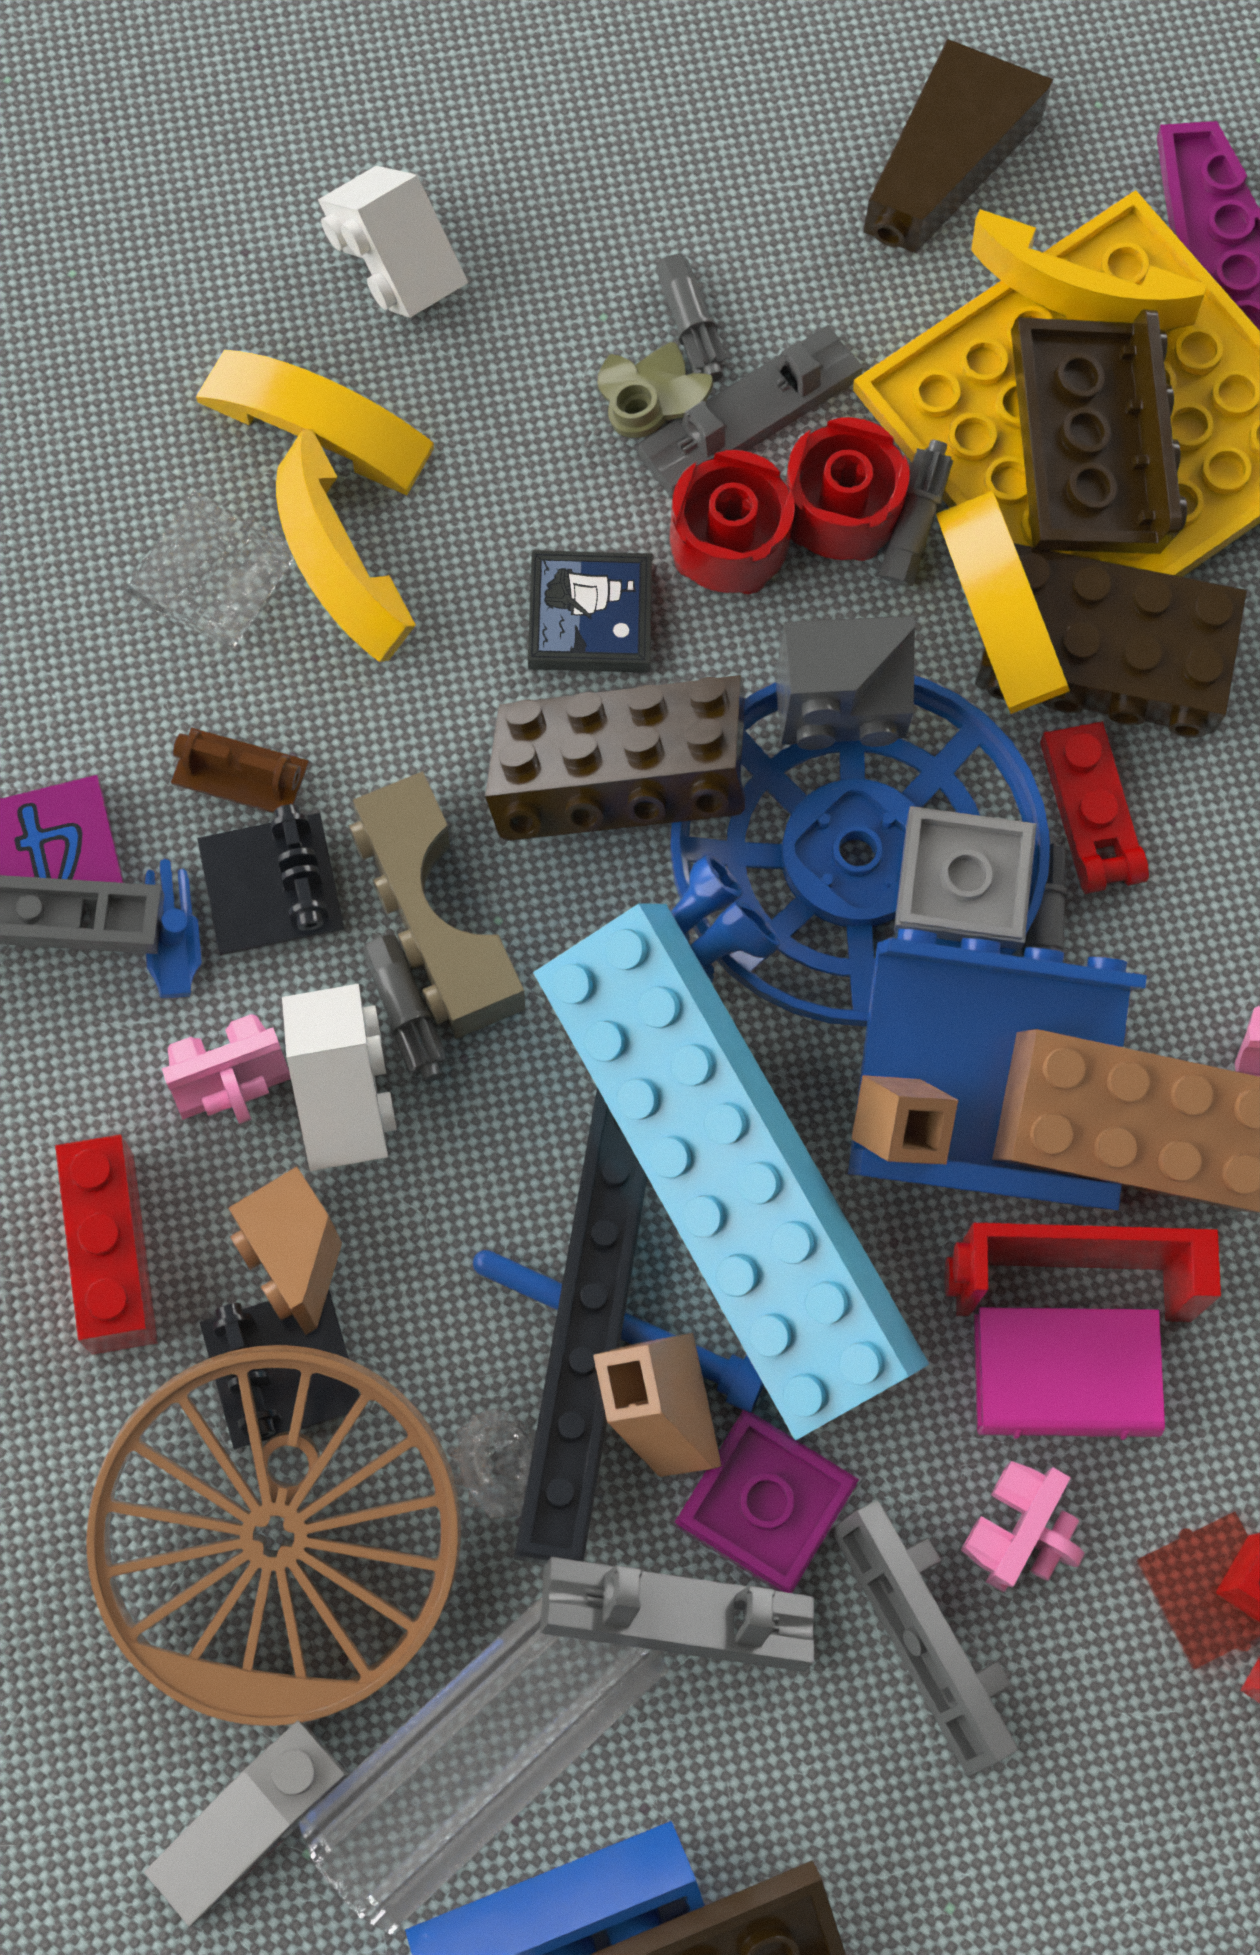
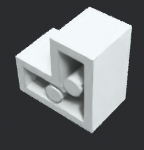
[318,166,468,318]
[282,984,397,1171]

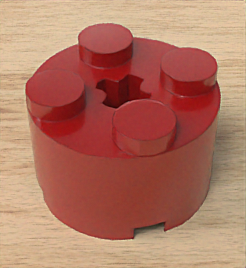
[785,417,910,561]
[670,450,795,594]

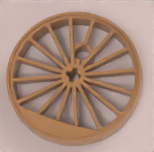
[86,1345,461,1726]

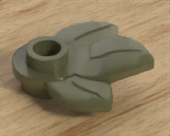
[597,342,713,438]

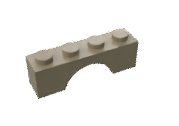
[348,771,525,1039]

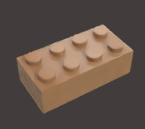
[992,1029,1260,1213]

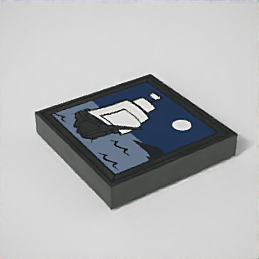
[528,550,652,673]

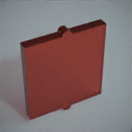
[1136,1511,1260,1670]

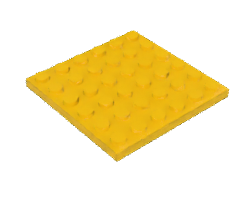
[853,190,1260,577]

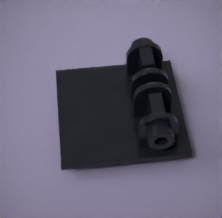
[197,804,345,956]
[199,1289,364,1450]

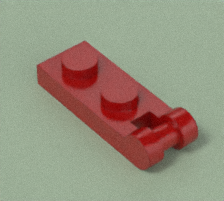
[1040,721,1149,894]

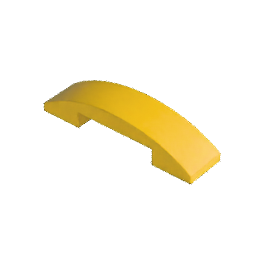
[971,209,1208,329]
[196,350,434,496]
[276,429,416,662]
[936,491,1070,714]

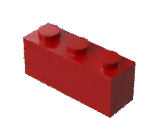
[55,1134,158,1355]

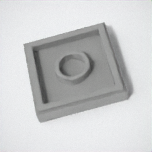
[894,806,1037,950]

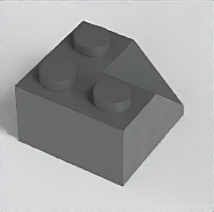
[775,616,915,750]

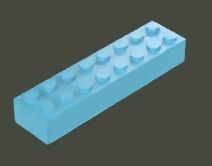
[533,903,929,1441]

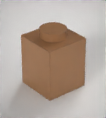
[851,1075,958,1165]

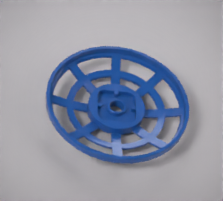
[670,675,1050,1027]

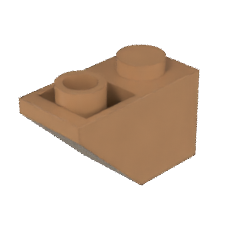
[228,1166,342,1335]
[593,1333,721,1477]

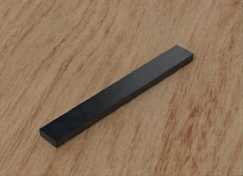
[514,1088,648,1565]

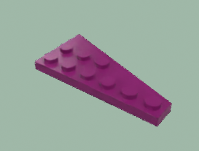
[1156,121,1260,331]

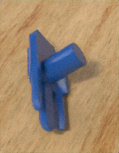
[145,859,202,998]

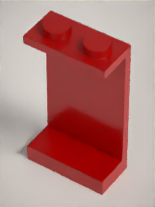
[944,1222,1221,1322]

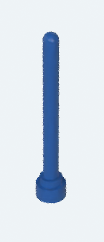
[473,1250,764,1413]

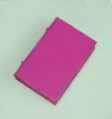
[974,1307,1165,1440]

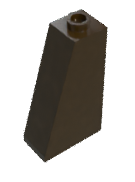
[863,39,1053,253]

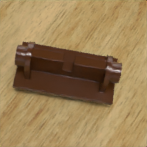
[171,727,309,814]

